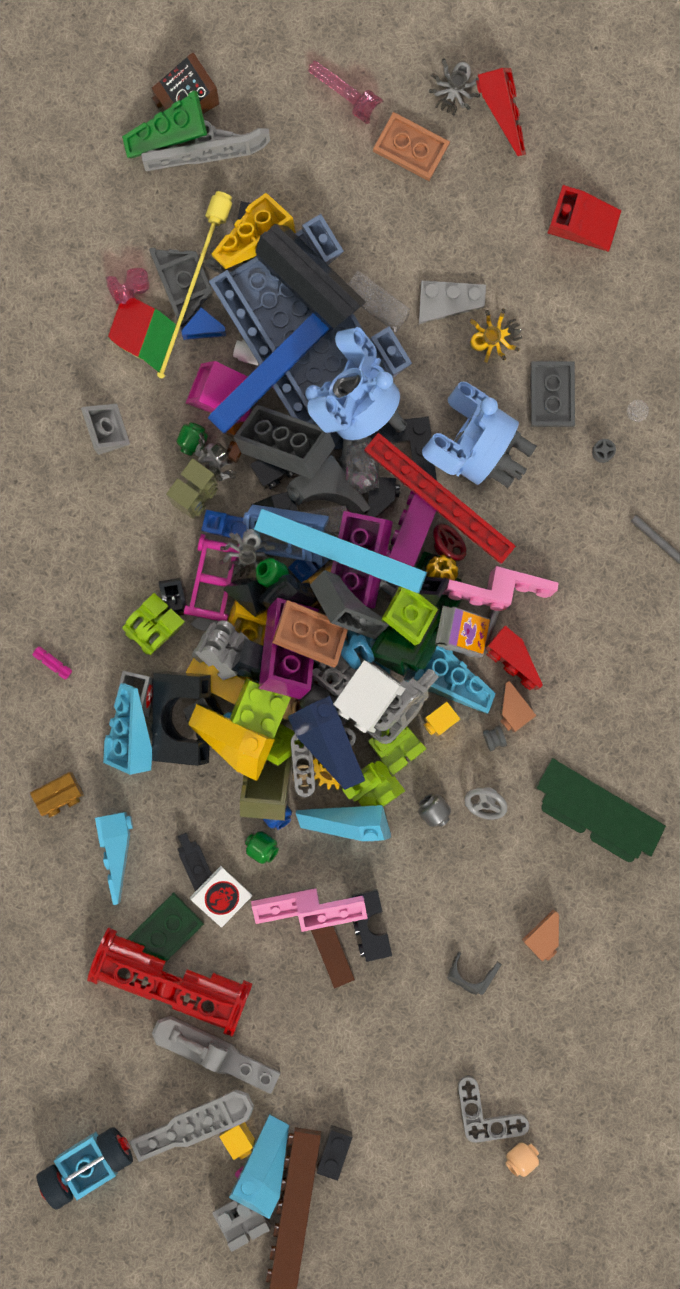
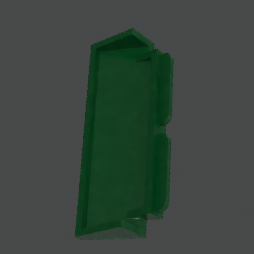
[371,551,462,677]
[534,758,666,862]

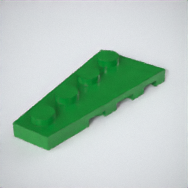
[122,90,207,159]

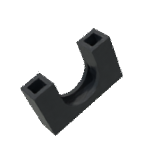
[151,671,211,766]

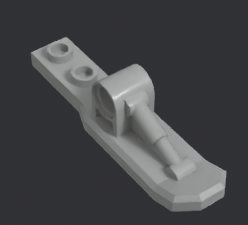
[141,120,270,171]
[152,1015,281,1094]
[129,1090,254,1162]

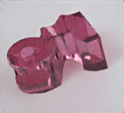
[106,268,149,304]

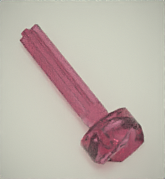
[308,60,383,124]

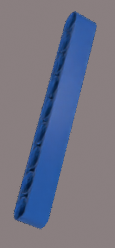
[208,313,330,434]

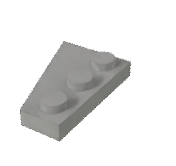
[419,281,486,324]

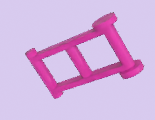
[184,534,240,621]

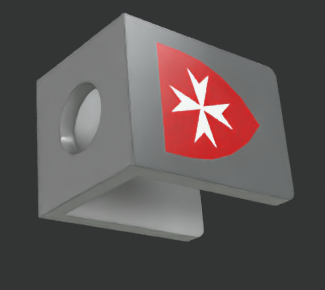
[113,671,153,717]

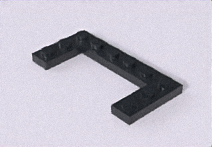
[330,416,437,480]

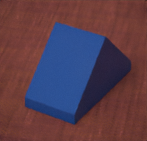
[181,307,226,340]

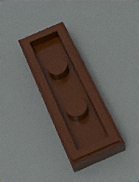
[311,926,355,989]

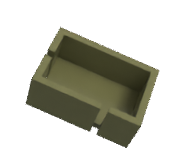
[166,458,219,519]
[240,756,292,821]

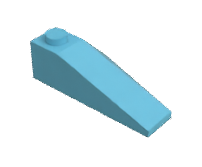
[296,805,391,841]

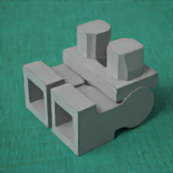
[192,621,249,680]
[212,1200,271,1252]

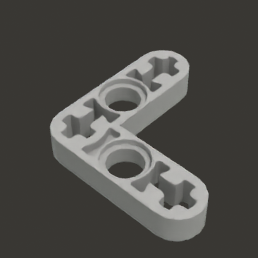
[291,728,356,798]
[458,1076,529,1143]

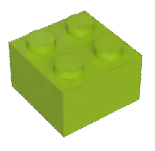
[229,678,291,739]

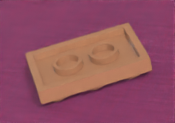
[373,112,450,181]
[272,600,348,668]

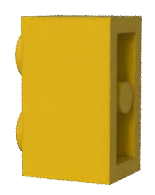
[423,702,460,736]
[219,1122,255,1160]

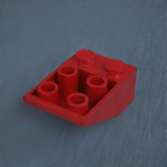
[547,185,622,252]
[485,626,543,690]

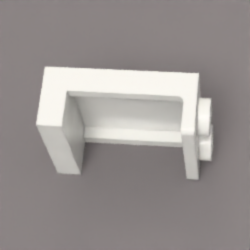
[333,660,406,733]

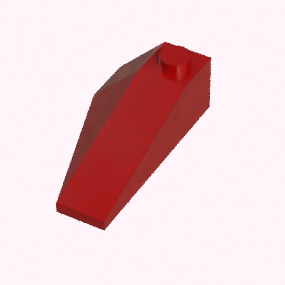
[476,68,526,156]

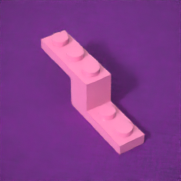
[442,566,558,611]
[251,888,367,932]

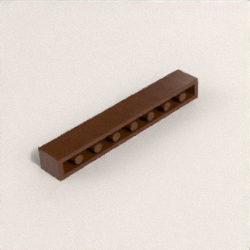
[266,1127,321,1289]

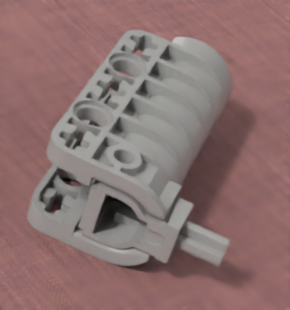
[311,639,439,744]

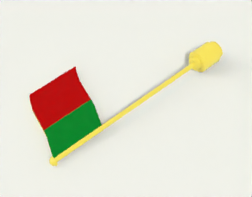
[108,191,232,378]

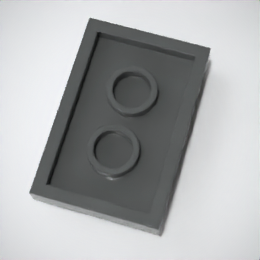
[530,361,575,427]

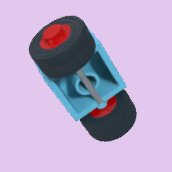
[36,1127,133,1210]

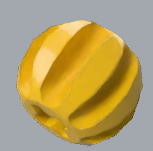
[426,555,458,581]

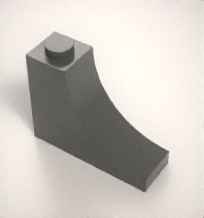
[286,455,370,515]
[310,570,389,639]

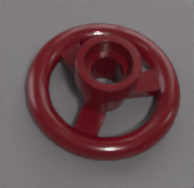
[433,523,467,561]

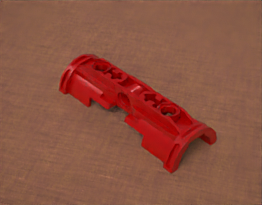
[87,928,253,1037]

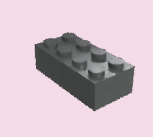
[234,405,335,479]

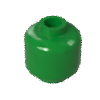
[176,422,208,456]
[256,558,289,588]
[245,831,279,864]

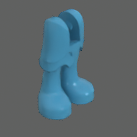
[325,615,374,670]

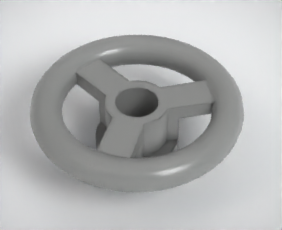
[464,787,507,820]

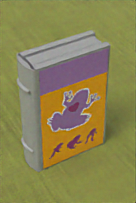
[435,606,491,658]

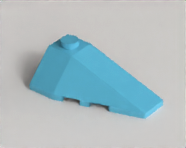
[404,646,496,714]
[103,683,152,775]
[95,812,133,905]
[229,1115,289,1219]

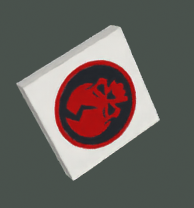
[190,866,252,928]

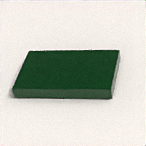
[127,892,205,963]

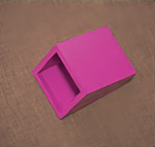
[185,361,252,423]

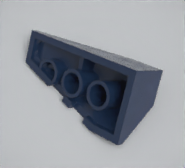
[288,696,365,790]

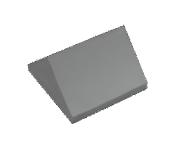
[81,404,130,455]

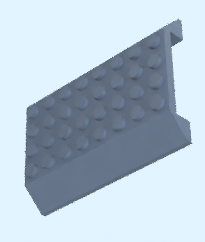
[209,214,412,425]

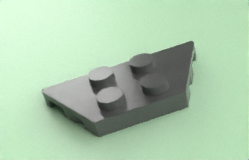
[149,248,213,327]

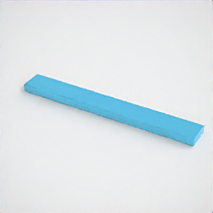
[254,509,427,593]

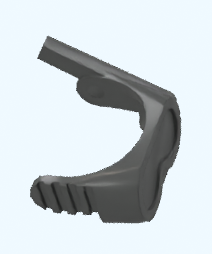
[447,952,502,995]

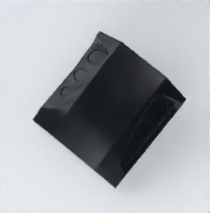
[258,574,318,608]

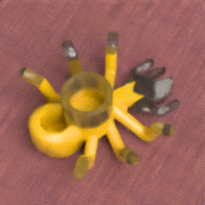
[470,308,522,363]

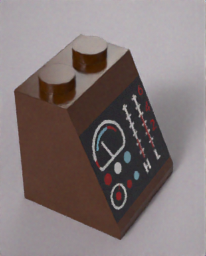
[151,52,219,114]

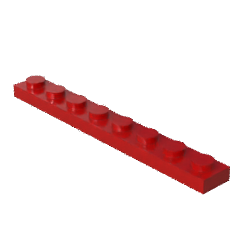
[364,433,516,564]

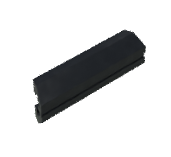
[255,224,366,330]

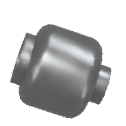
[418,794,451,827]

